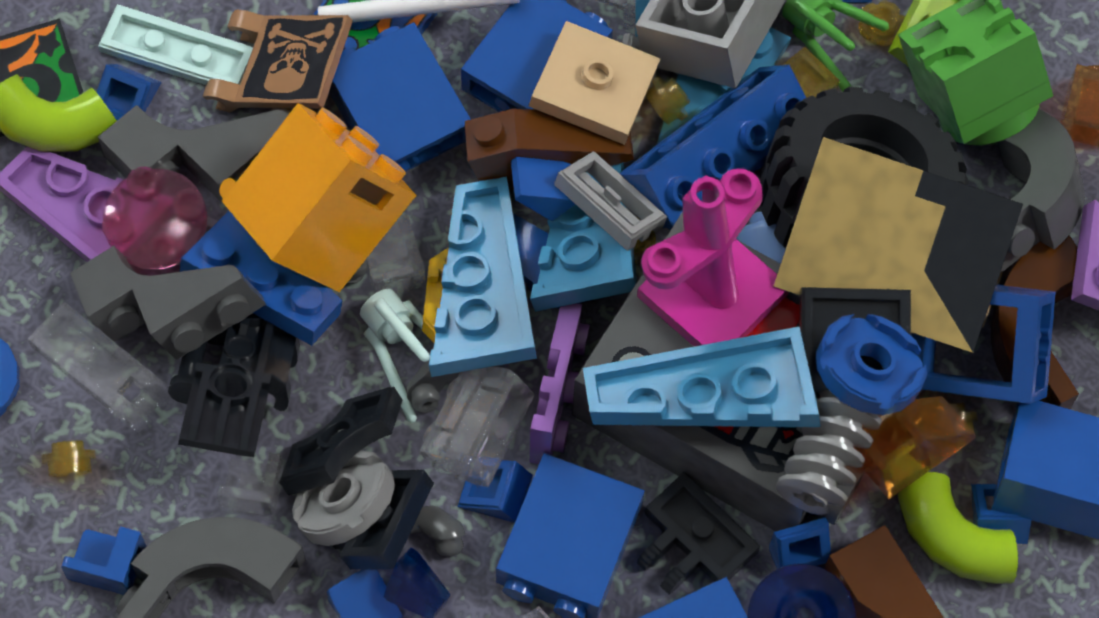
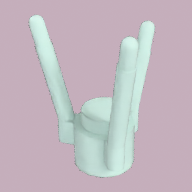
[360,289,430,423]

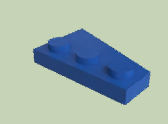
[180,211,342,346]

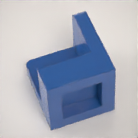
[61,526,147,595]

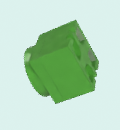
[898,0,1053,145]

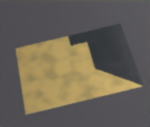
[774,137,1023,353]

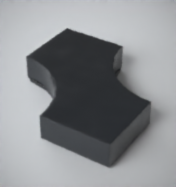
[279,387,403,496]

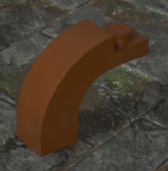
[991,235,1079,409]

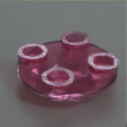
[102,166,207,269]

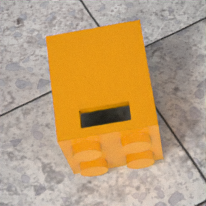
[219,103,417,293]

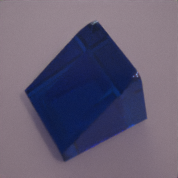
[383,547,451,618]

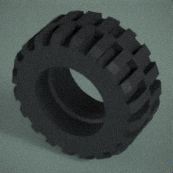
[760,87,969,248]

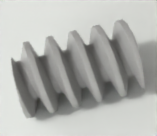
[775,390,882,515]

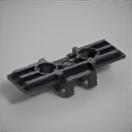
[168,316,300,457]

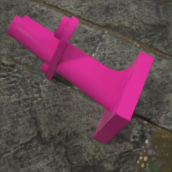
[637,169,789,347]

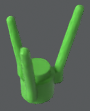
[782,0,889,92]

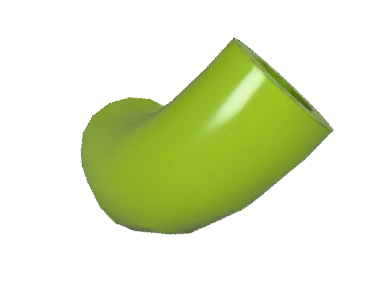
[0,74,116,152]
[897,472,1018,584]

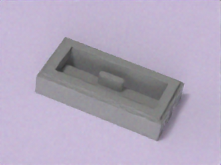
[554,151,667,251]

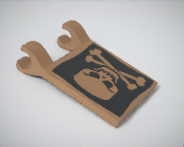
[203,10,353,112]

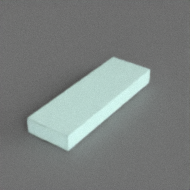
[98,4,253,85]

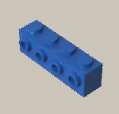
[619,65,806,231]

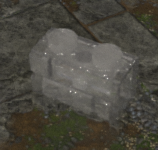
[419,366,535,488]

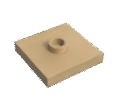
[529,21,661,145]

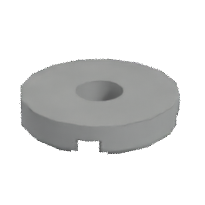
[292,450,395,546]

